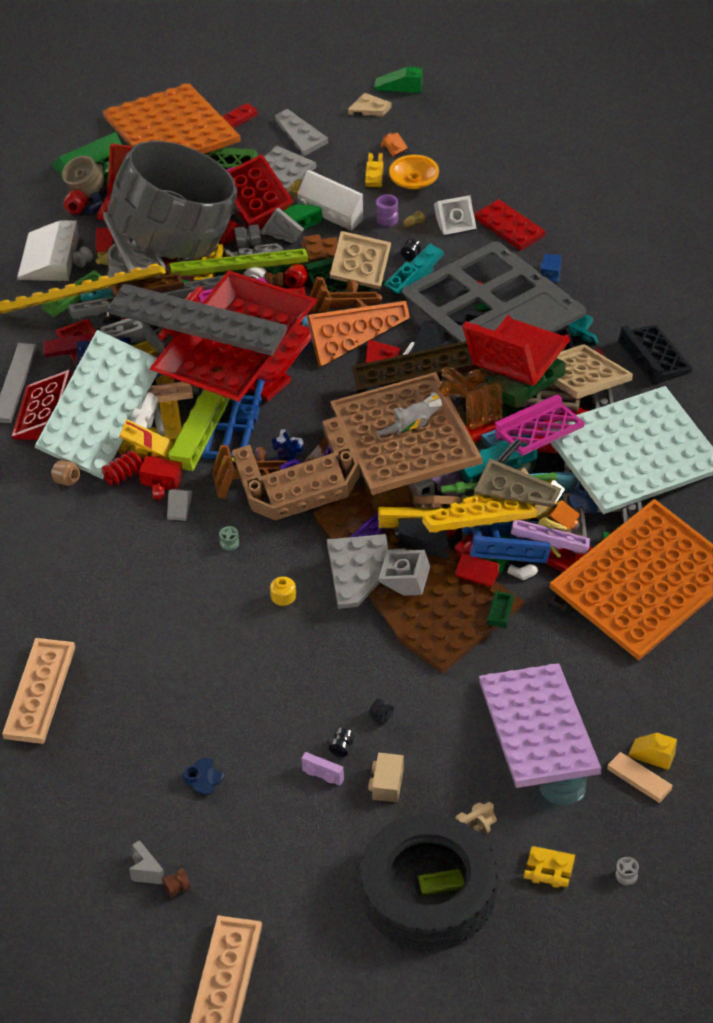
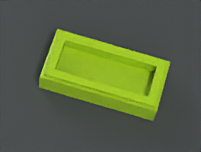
[418,869,465,897]

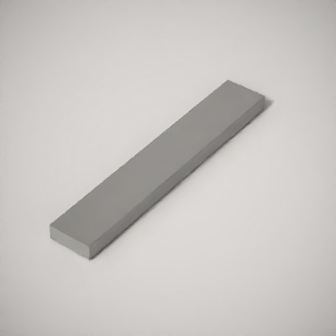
[0,343,36,423]

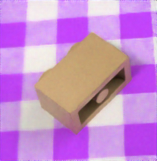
[369,753,404,803]

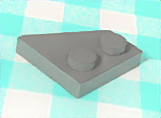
[260,207,304,243]

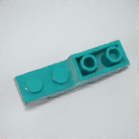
[384,243,444,294]

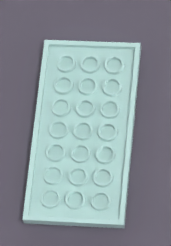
[35,330,158,479]

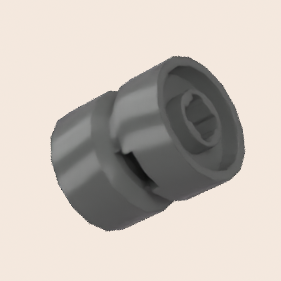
[234,225,261,249]

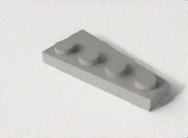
[275,109,328,157]

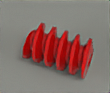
[101,451,143,486]

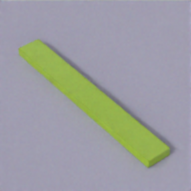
[169,249,308,276]

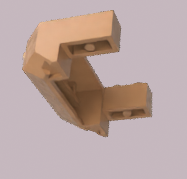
[232,416,360,521]

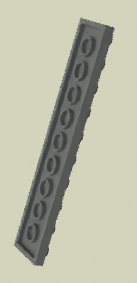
[108,284,287,356]

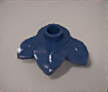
[569,481,598,514]
[182,758,225,795]

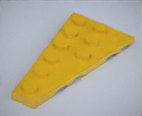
[422,494,537,532]

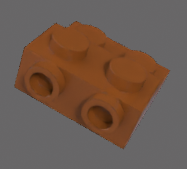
[300,234,338,264]

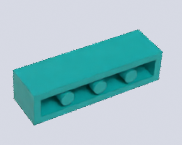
[459,434,537,483]

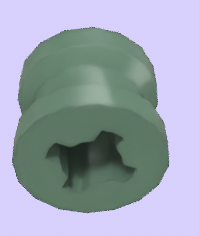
[219,526,239,551]

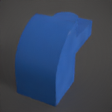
[541,254,562,283]

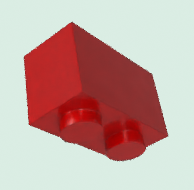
[139,456,183,490]

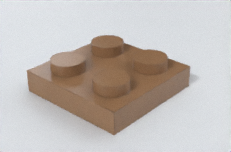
[413,495,467,509]

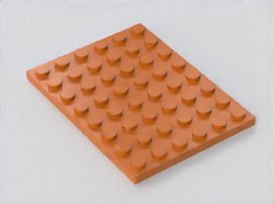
[103,83,241,154]
[549,499,713,661]

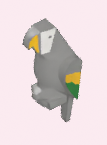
[377,393,442,436]

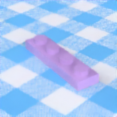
[511,520,590,554]

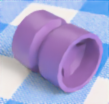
[376,194,398,227]

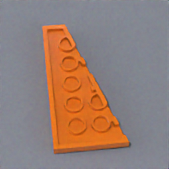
[307,301,410,368]

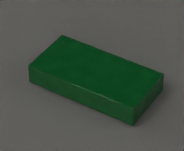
[487,591,515,629]

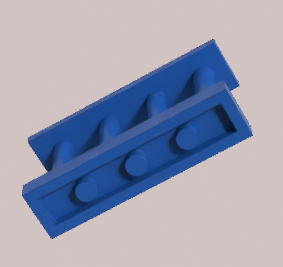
[462,520,551,563]

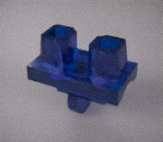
[271,429,305,461]

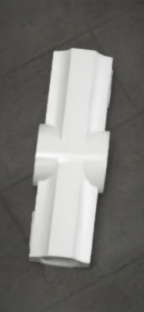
[131,393,159,429]

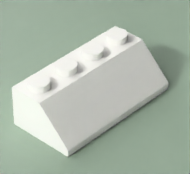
[297,170,363,231]

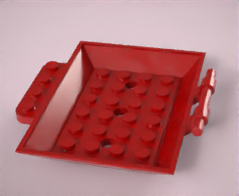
[149,270,318,402]

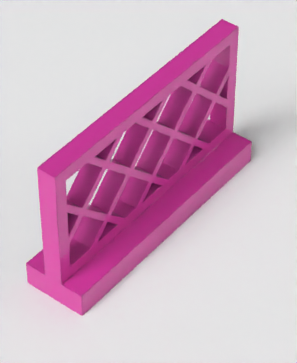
[495,394,584,456]

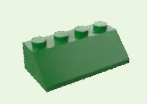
[51,132,122,175]

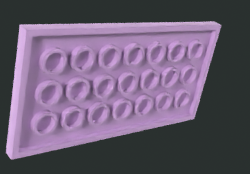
[479,663,601,788]

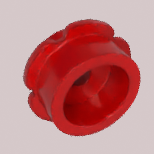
[152,482,165,501]

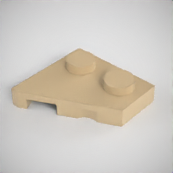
[348,93,391,116]

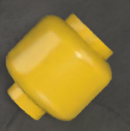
[270,577,296,606]

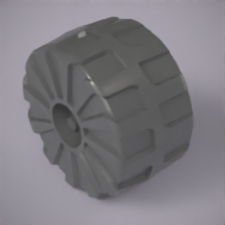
[107,141,237,261]

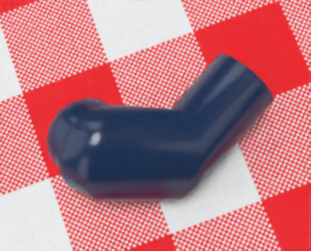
[85,192,102,214]

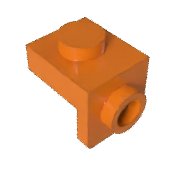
[380,132,408,157]

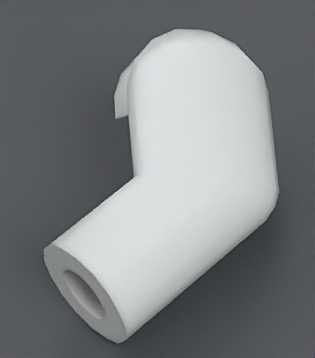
[507,564,538,580]

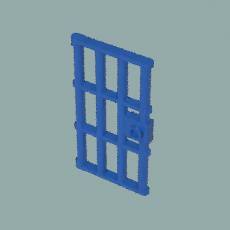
[197,379,265,459]

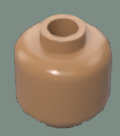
[51,460,80,486]

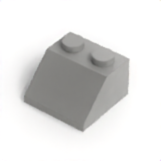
[379,550,430,595]

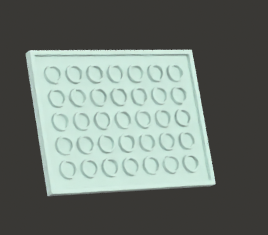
[542,386,713,514]

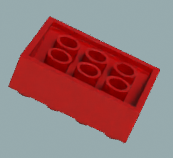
[228,154,294,231]
[11,370,73,440]

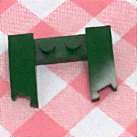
[481,358,566,408]

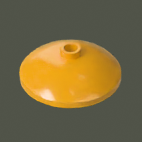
[389,155,439,189]

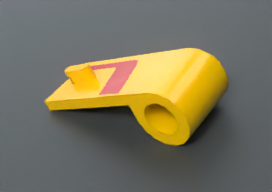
[119,419,174,460]

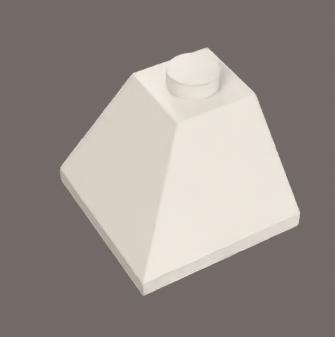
[434,195,476,235]

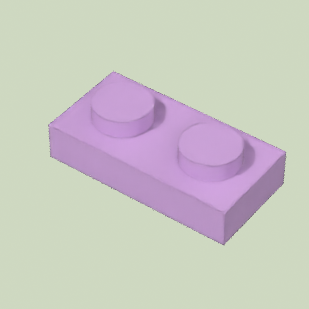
[302,752,344,785]

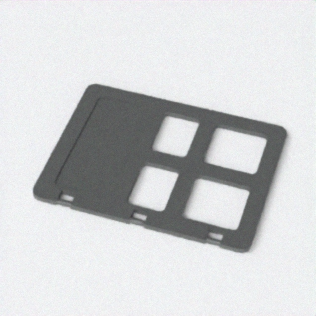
[402,242,586,342]

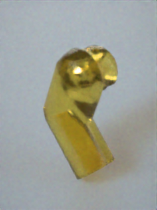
[402,211,425,228]

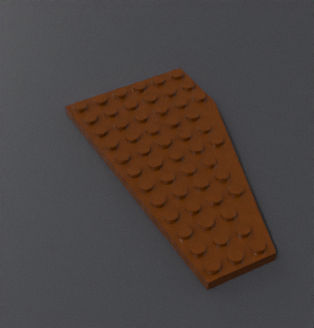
[313,484,524,674]

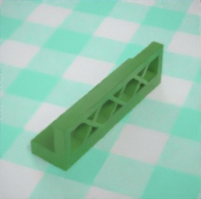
[204,147,257,168]

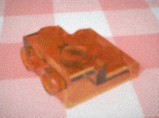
[364,481,414,510]

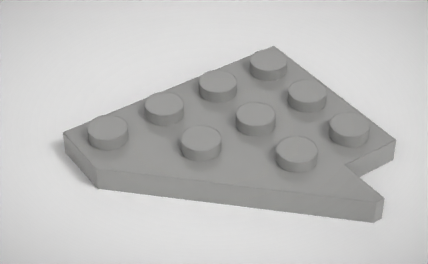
[327,534,405,609]

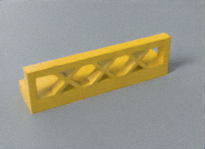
[378,507,451,530]

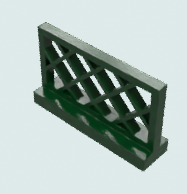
[306,257,385,293]

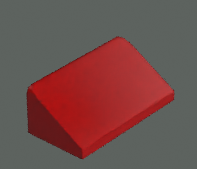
[455,553,499,587]

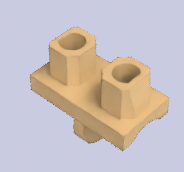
[456,802,497,834]

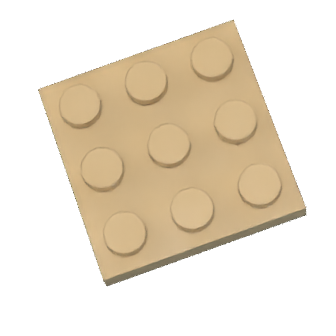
[330,231,391,289]

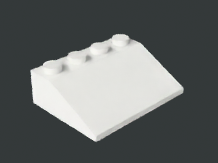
[17,220,79,281]

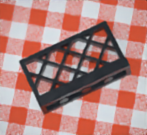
[618,324,693,385]

